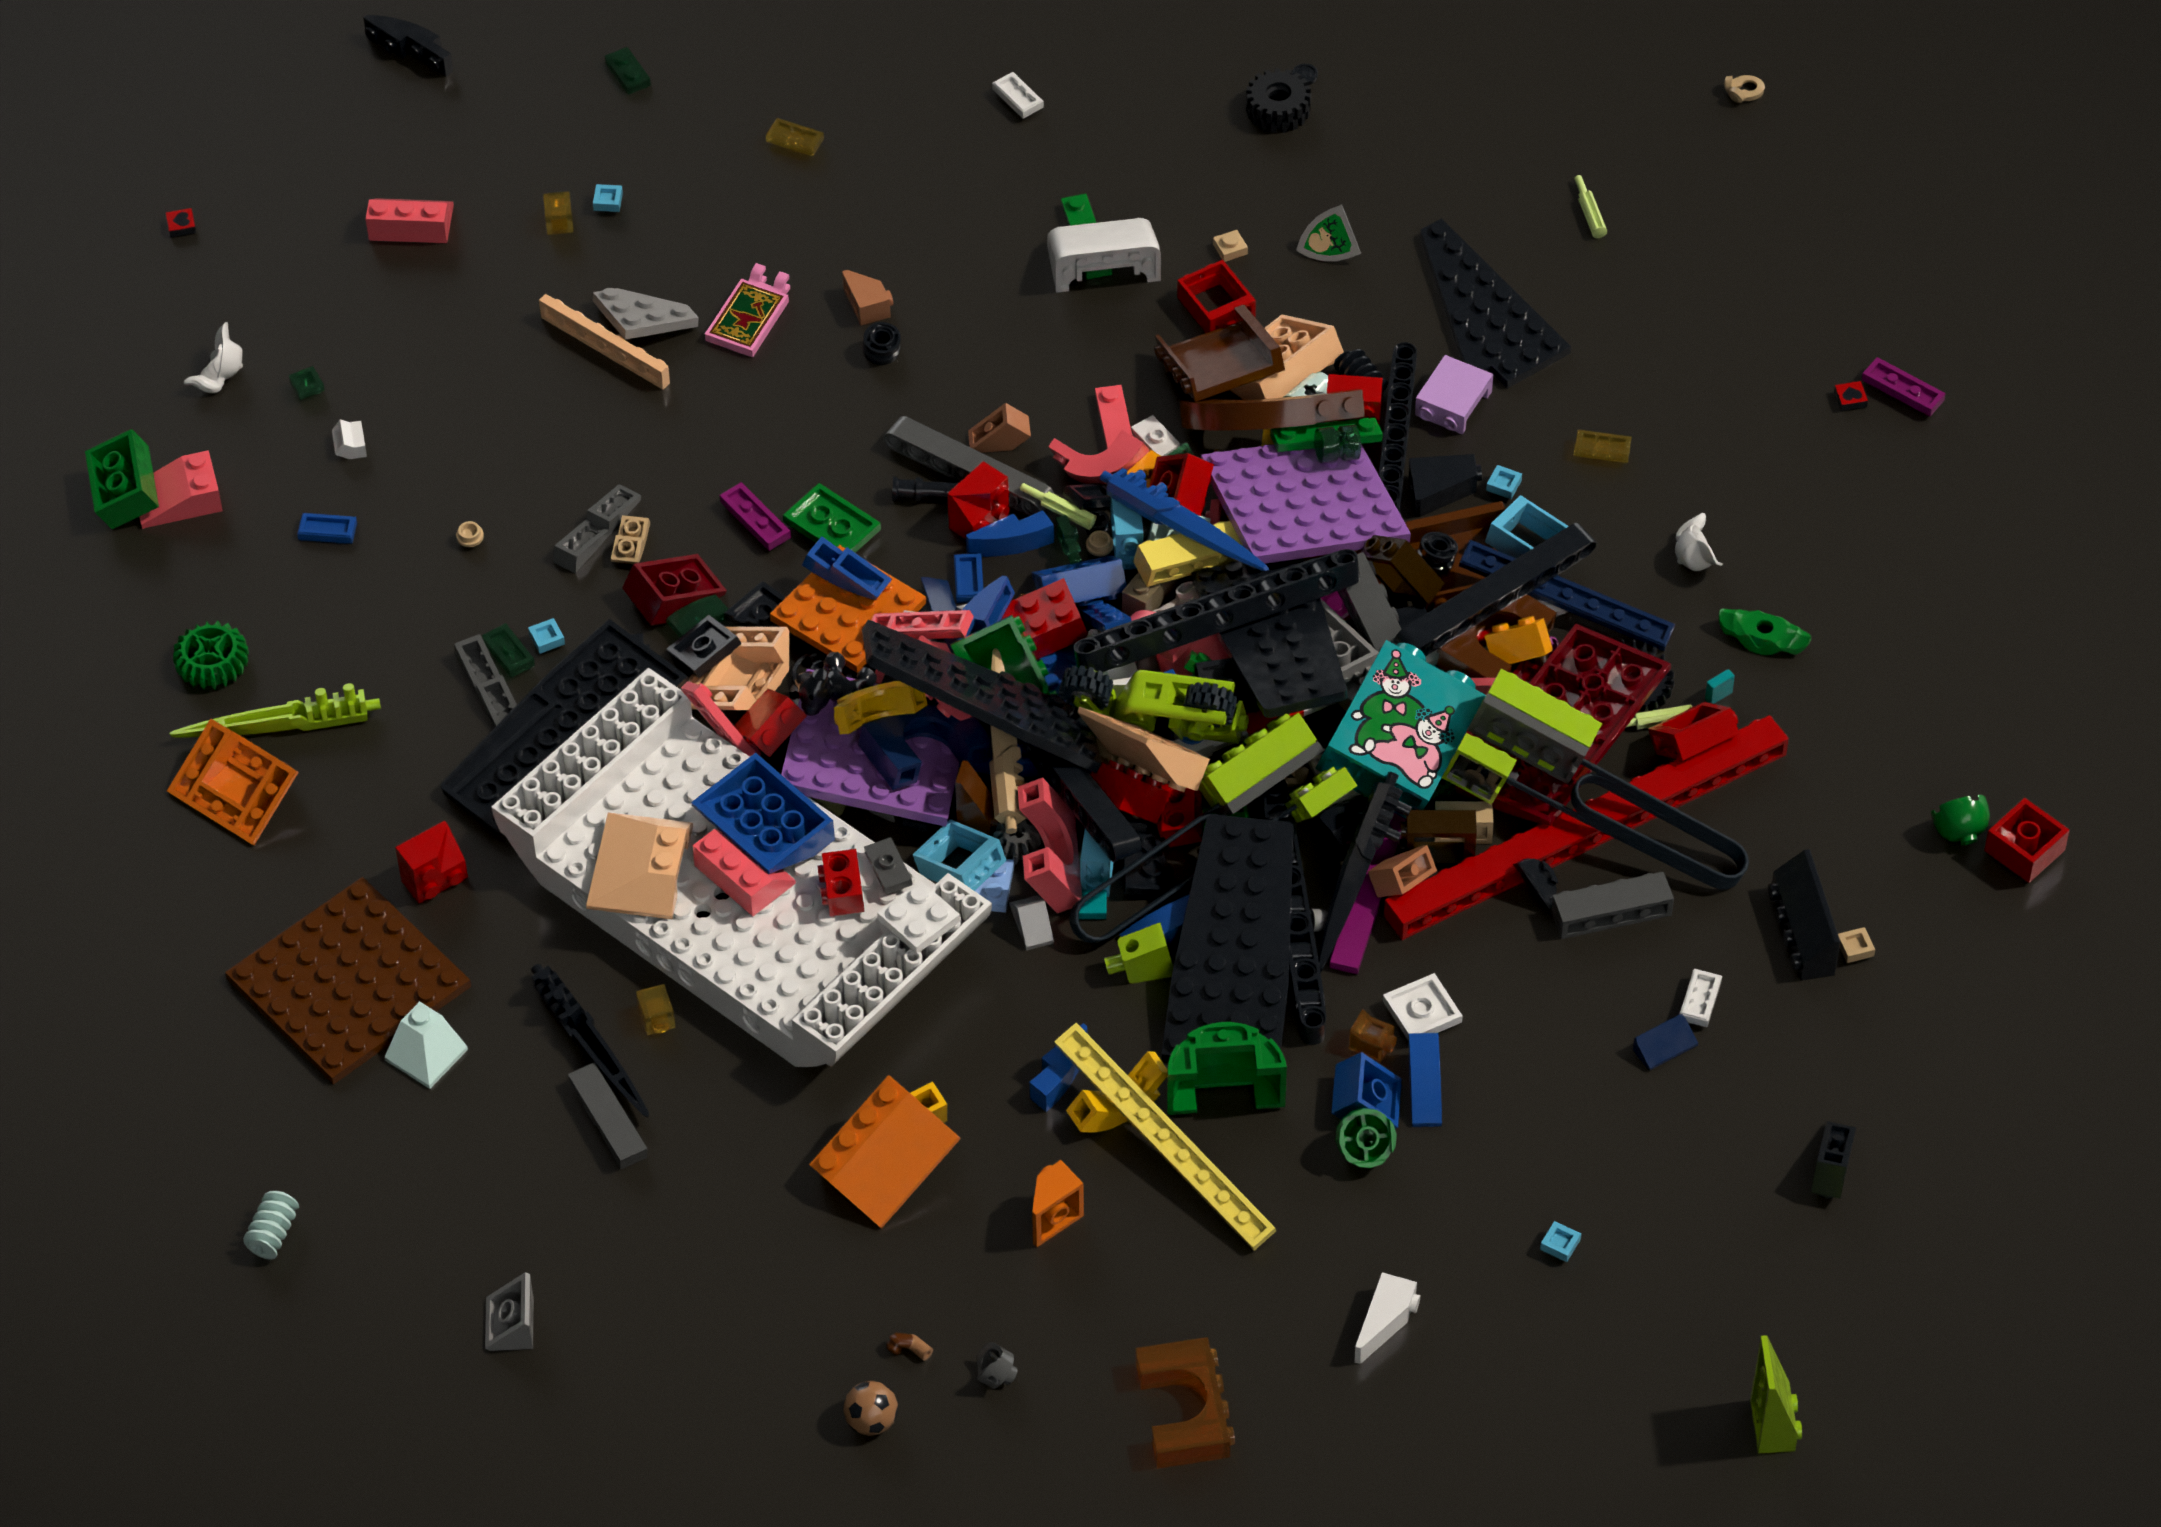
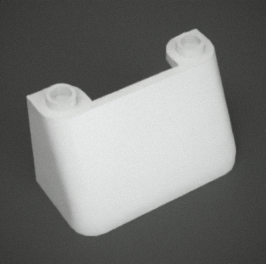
[1047,218,1161,293]

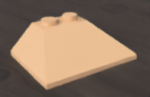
[689,627,789,710]
[586,812,693,919]

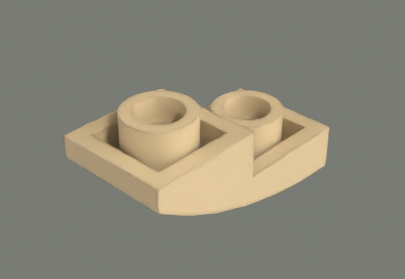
[611,515,650,564]

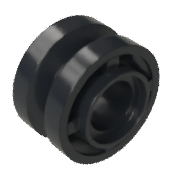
[863,322,901,365]
[1417,532,1458,574]

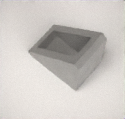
[1009,896,1054,950]

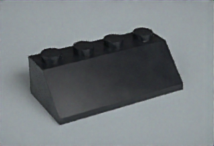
[1768,849,1840,981]

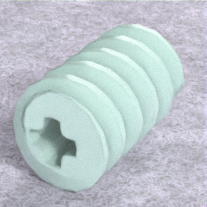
[243,1191,299,1260]

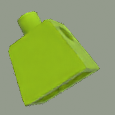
[1104,923,1173,984]

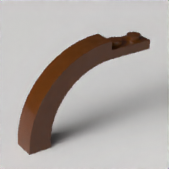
[1180,389,1365,431]

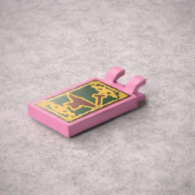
[705,263,790,358]

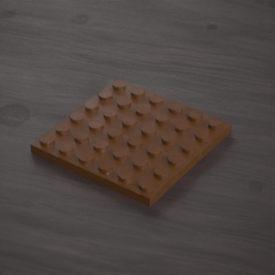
[225,877,471,1085]

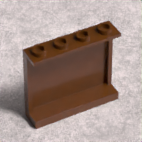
[1154,304,1285,402]
[1405,501,1505,613]

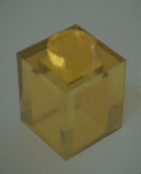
[543,192,574,235]
[636,984,675,1036]

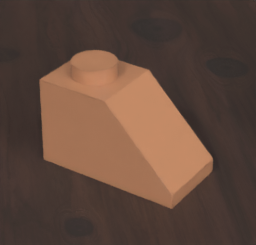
[842,270,894,326]
[968,403,1031,453]
[1368,845,1437,898]

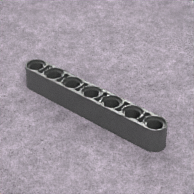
[884,416,1055,516]

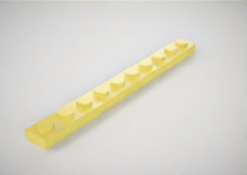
[1054,1023,1276,1251]

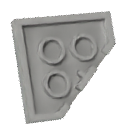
[593,288,699,340]

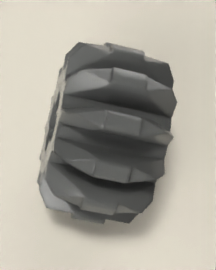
[993,819,1041,865]

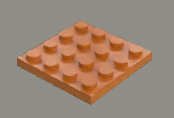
[770,545,926,673]

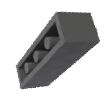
[1338,552,1401,652]
[1551,872,1674,939]

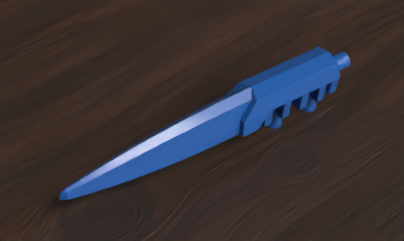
[1100,468,1269,571]

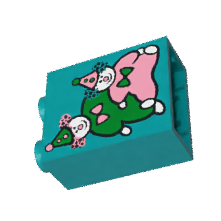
[1315,640,1486,819]

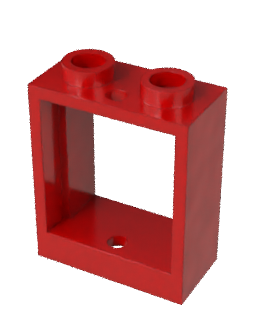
[1177,260,1256,333]
[1648,702,1740,761]

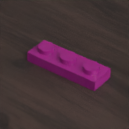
[1862,357,1946,416]
[719,482,791,551]

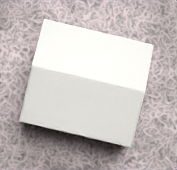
[332,419,367,459]

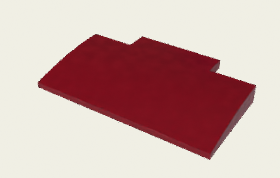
[1455,624,1671,826]

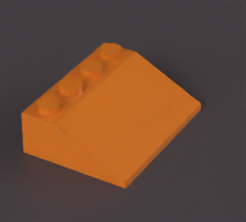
[809,1075,961,1229]

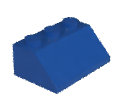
[1032,555,1127,606]

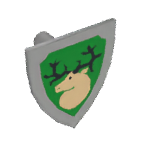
[1296,204,1361,261]

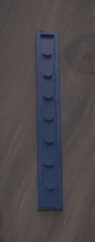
[1459,540,1675,651]

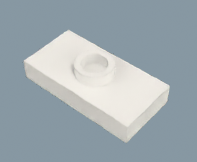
[992,72,1044,119]
[1131,415,1185,456]
[1680,969,1722,1027]

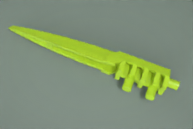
[169,683,381,738]

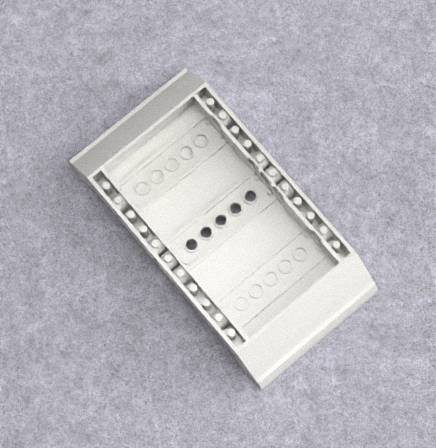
[491,668,992,1067]

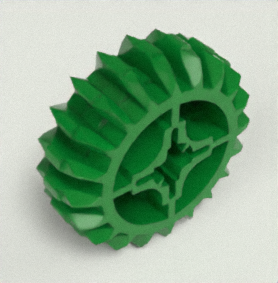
[173,620,249,690]

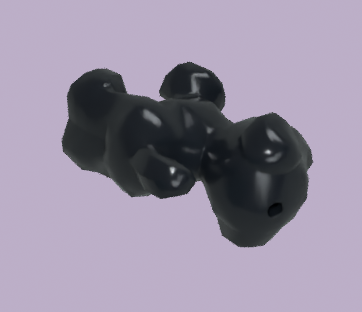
[795,652,877,716]

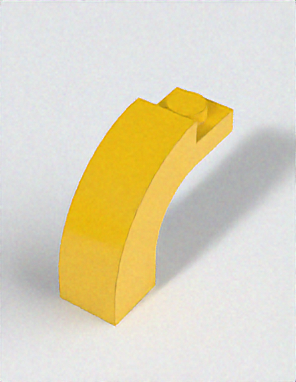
[834,681,928,735]
[1066,1051,1168,1132]

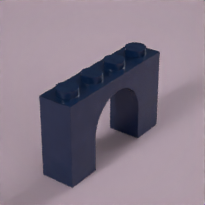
[858,702,992,790]

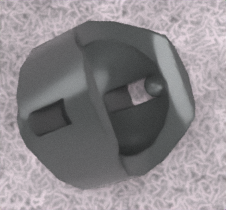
[976,1342,1018,1389]

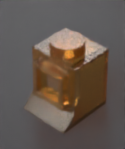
[1349,1009,1397,1062]

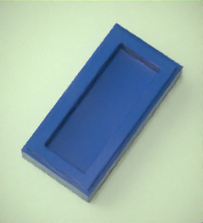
[297,513,357,544]
[954,553,983,603]

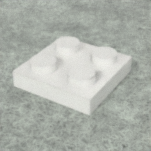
[877,880,961,954]
[1383,973,1463,1040]

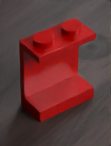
[734,689,807,758]

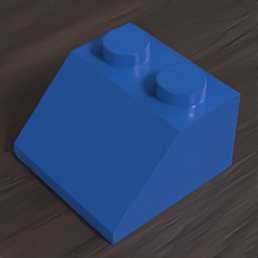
[1332,1052,1402,1129]

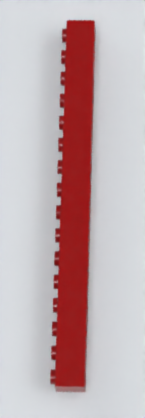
[1384,715,1789,940]

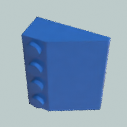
[691,753,835,874]

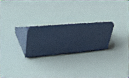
[921,577,957,612]
[1633,1014,1698,1071]

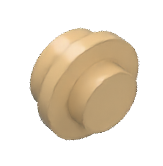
[456,521,484,547]
[1086,530,1113,556]

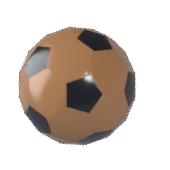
[843,1381,898,1436]

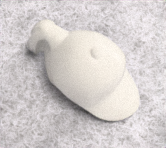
[184,322,243,393]
[1675,513,1723,571]

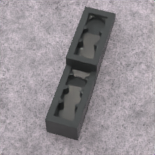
[553,484,641,574]
[454,634,517,727]
[568,1062,647,1170]

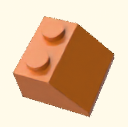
[1032,1160,1084,1247]

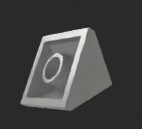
[485,1272,534,1351]

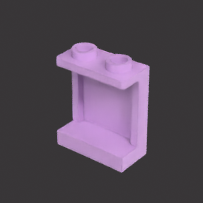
[1415,355,1493,434]

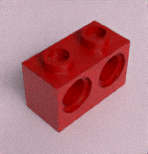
[1158,784,1203,847]
[817,849,865,916]

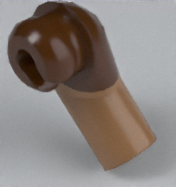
[886,1332,933,1361]

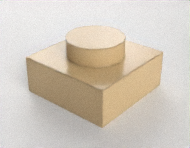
[1213,230,1248,262]
[1838,927,1875,963]

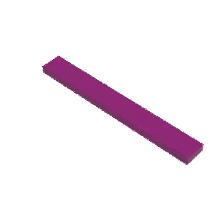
[1330,813,1406,974]

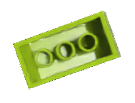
[1750,1335,1802,1454]

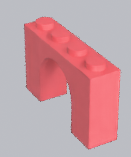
[1017,777,1082,914]

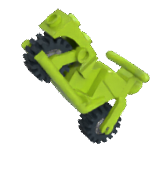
[1059,666,1249,744]

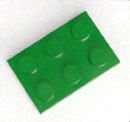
[783,483,881,553]

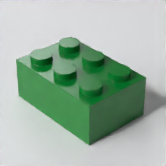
[85,429,159,529]

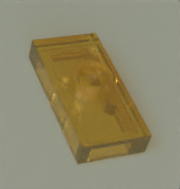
[766,118,824,156]
[1574,430,1632,463]

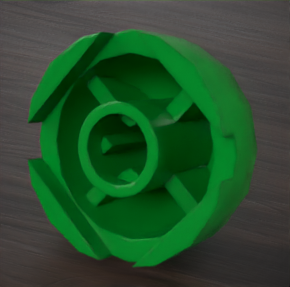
[1931,795,1990,846]
[1335,1108,1397,1168]

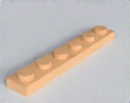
[539,294,670,390]

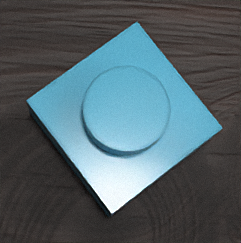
[593,184,623,212]
[1486,465,1522,499]
[528,618,565,654]
[1540,1221,1581,1262]

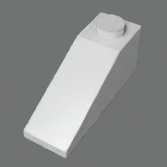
[1354,1272,1421,1364]

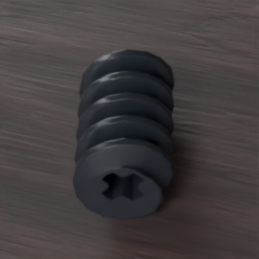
[1333,349,1388,395]

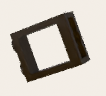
[1360,535,1444,604]
[1399,810,1477,867]

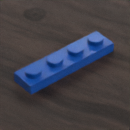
[1080,600,1132,632]

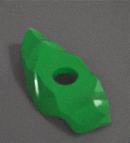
[1718,608,1811,655]

